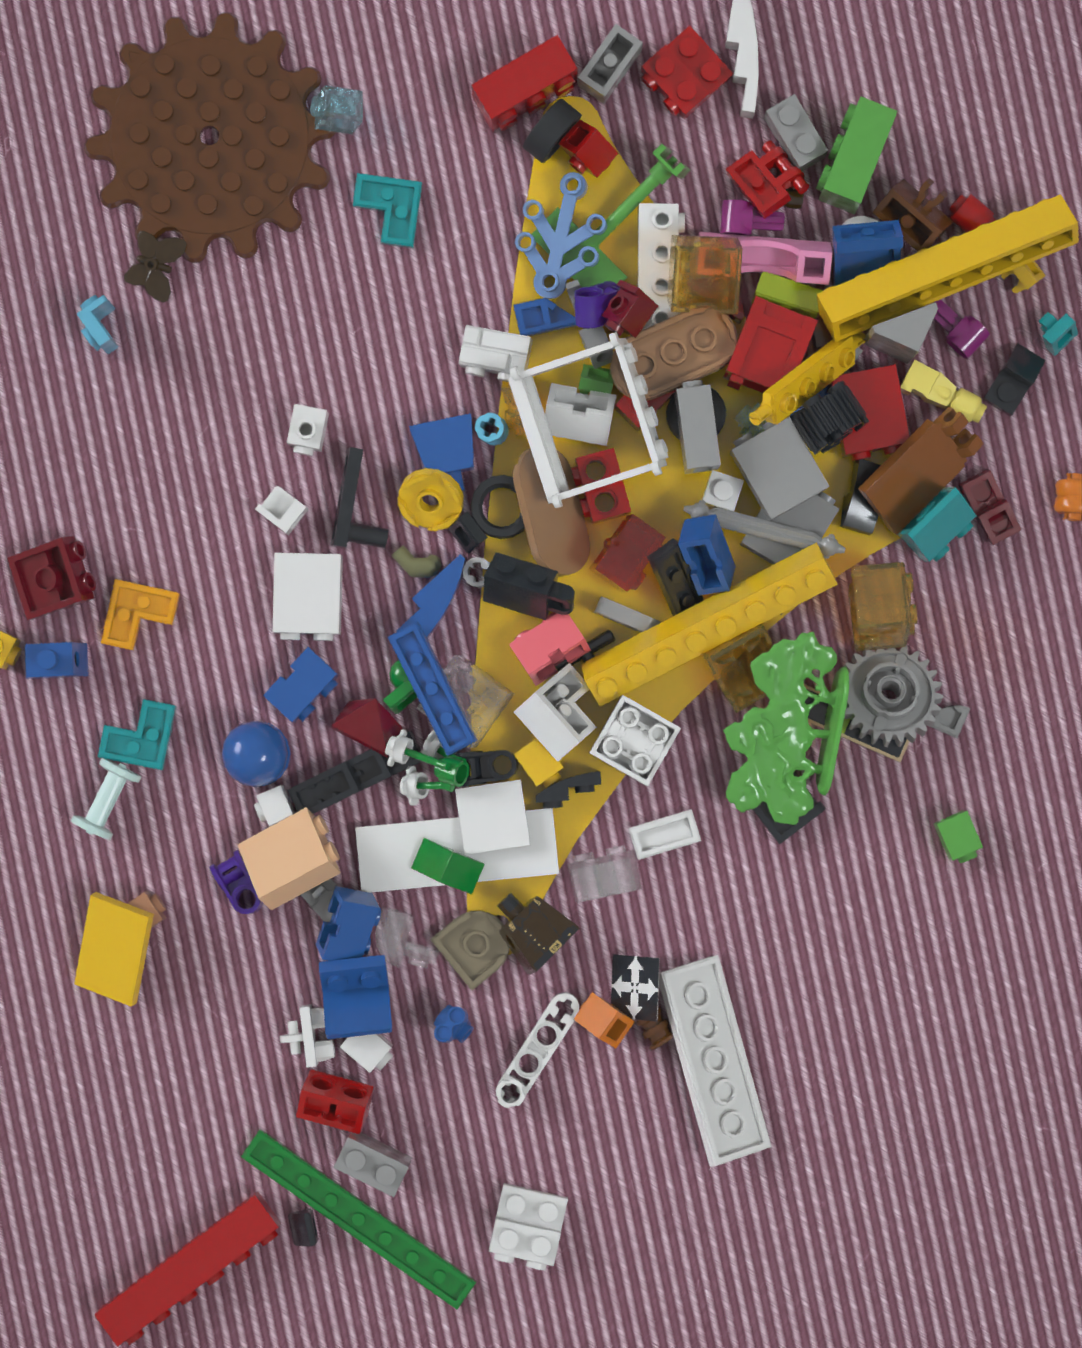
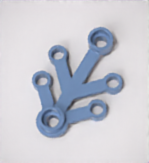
[515,172,607,299]

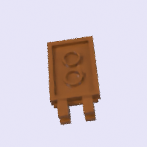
[858,407,984,535]

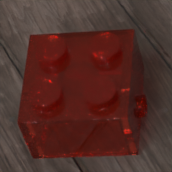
[589,514,666,592]

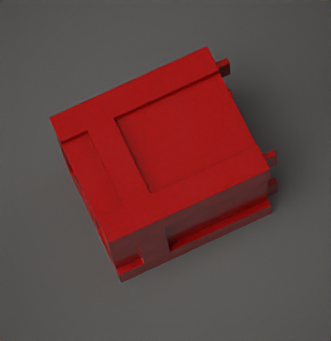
[723,296,818,393]

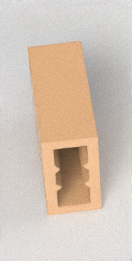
[237,807,341,910]

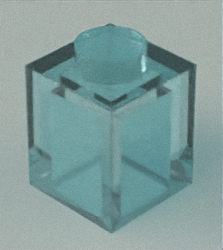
[310,85,363,134]

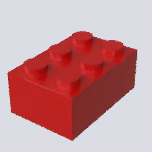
[471,34,578,132]

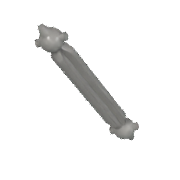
[683,500,846,558]

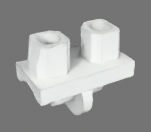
[280,1004,335,1067]

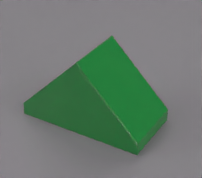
[411,838,485,894]

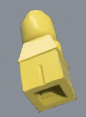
[900,360,987,423]

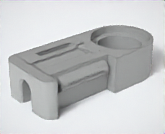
[594,596,661,633]

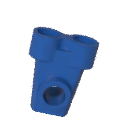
[433,1004,474,1043]

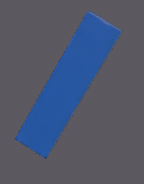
[388,622,479,756]

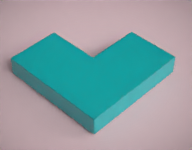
[353,173,423,249]
[98,699,177,770]

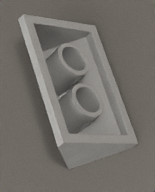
[864,302,938,364]

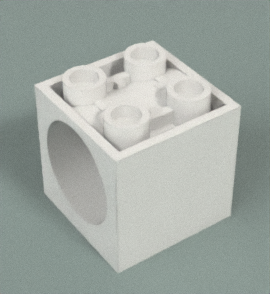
[589,695,681,786]

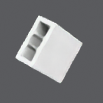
[272,553,343,641]

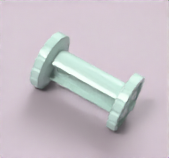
[71,758,141,840]

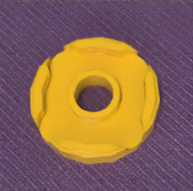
[397,468,464,531]

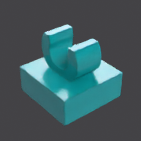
[1039,312,1078,356]

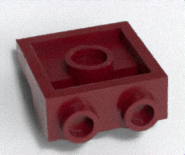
[7,536,96,620]

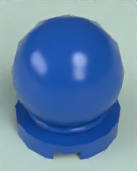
[222,721,291,787]

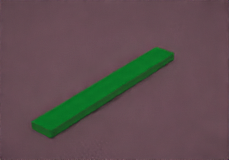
[241,1128,476,1310]

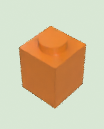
[573,992,635,1049]

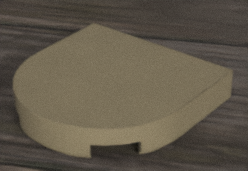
[430,911,509,990]

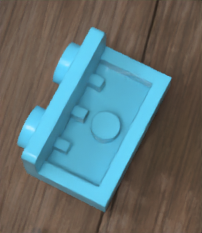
[77,295,119,354]

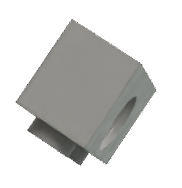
[577,24,643,104]

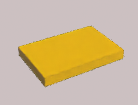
[74,892,154,1007]

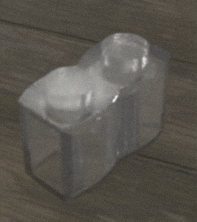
[567,845,642,903]

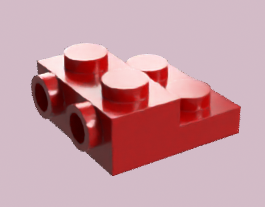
[641,25,734,120]

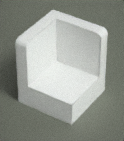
[255,486,309,535]

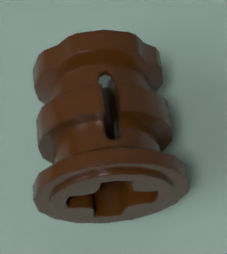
[634,1007,674,1051]

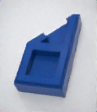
[513,298,577,336]

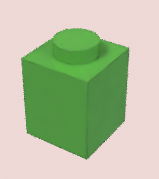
[933,810,983,863]

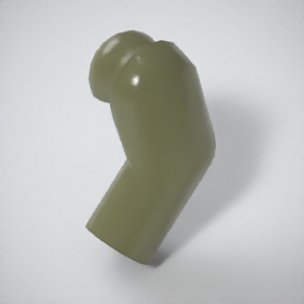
[392,545,442,578]

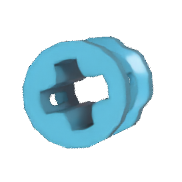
[475,412,509,446]

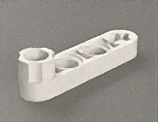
[496,992,579,1108]

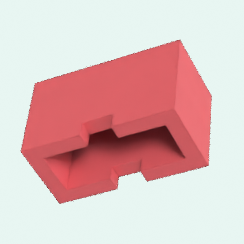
[509,612,591,686]

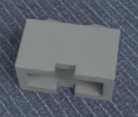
[764,94,828,171]

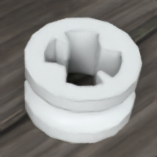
[463,557,490,588]

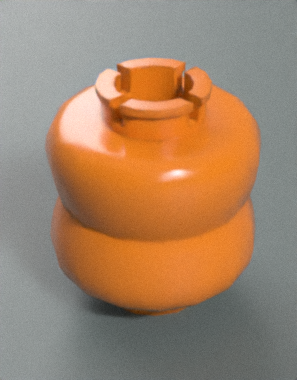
[1054,473,1082,522]

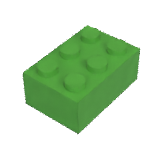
[816,96,898,215]

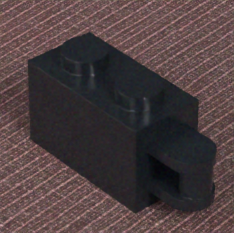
[483,552,575,620]

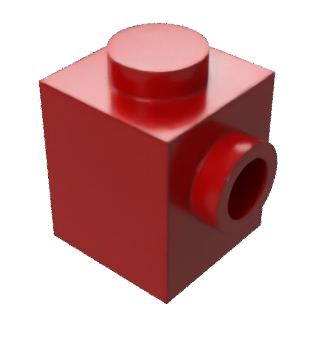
[559,120,619,178]

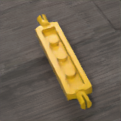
[749,332,866,426]

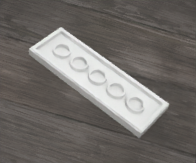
[355,808,559,893]
[659,955,771,1166]

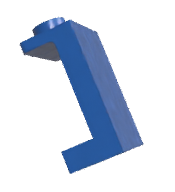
[832,220,903,286]

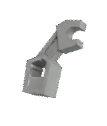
[565,280,613,369]

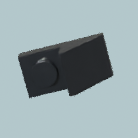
[983,343,1046,417]

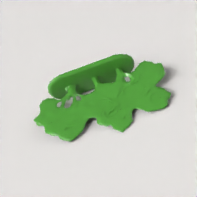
[723,631,849,825]

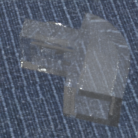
[375,906,439,968]

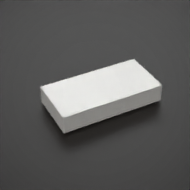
[628,809,701,860]

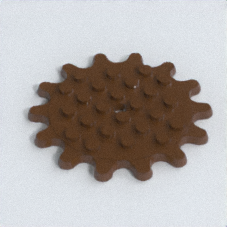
[84,12,337,263]

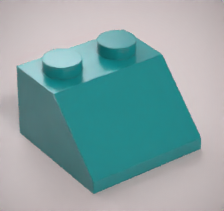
[897,487,976,562]

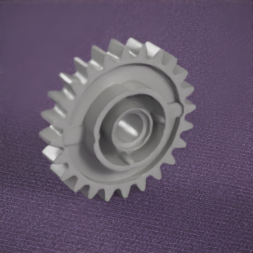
[844,642,943,747]

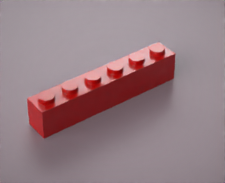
[94,1191,281,1347]

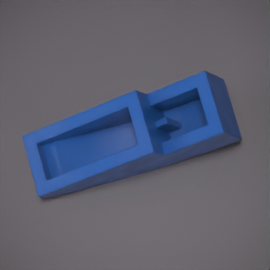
[396,554,466,639]

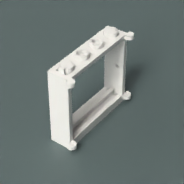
[507,332,669,509]

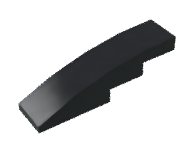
[287,730,422,814]

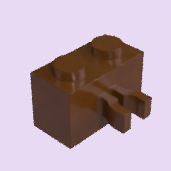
[872,178,953,251]

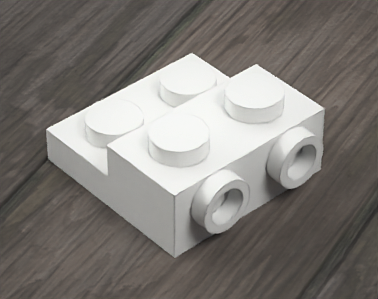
[489,1183,568,1270]

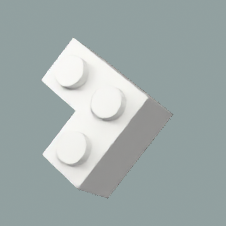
[514,663,597,762]

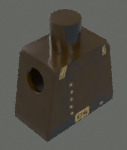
[497,893,580,975]

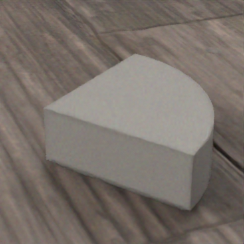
[932,705,971,738]

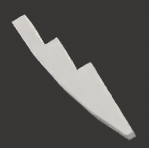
[725,0,759,119]

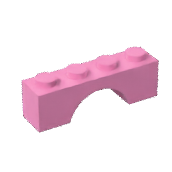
[696,232,833,285]

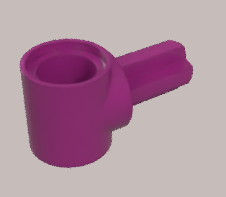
[720,200,785,236]
[934,299,990,360]

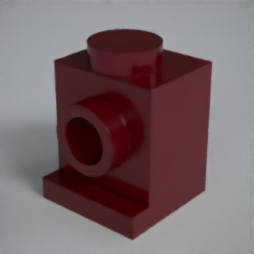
[601,279,659,338]

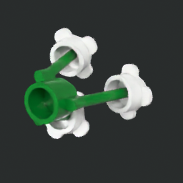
[385,729,469,805]

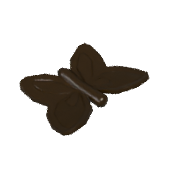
[124,231,187,302]

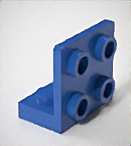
[319,955,393,1039]

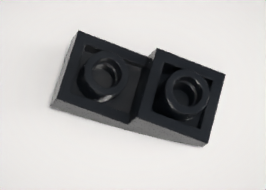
[840,459,881,535]
[536,771,601,809]

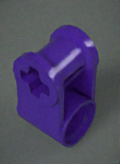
[574,281,620,329]
[209,850,264,914]

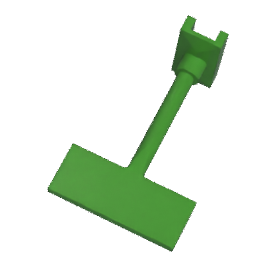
[531,144,691,287]

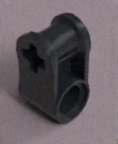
[454,750,519,786]

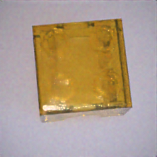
[667,235,743,314]
[848,562,917,651]
[701,624,773,713]

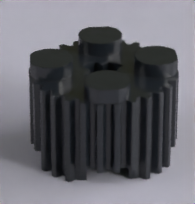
[790,381,869,455]

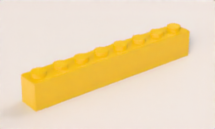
[817,194,1079,342]
[581,542,838,706]

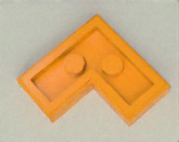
[101,579,180,651]

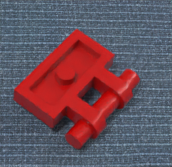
[725,140,809,219]

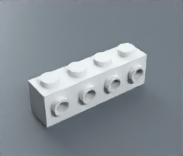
[638,203,685,331]

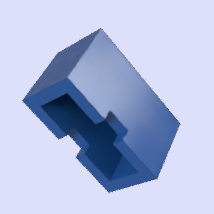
[678,514,736,596]
[263,647,339,723]
[316,886,381,961]

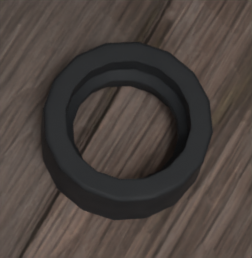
[523,99,582,163]
[470,475,525,539]

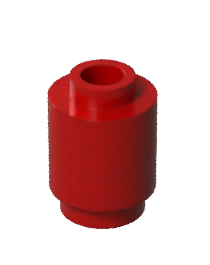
[949,193,997,233]

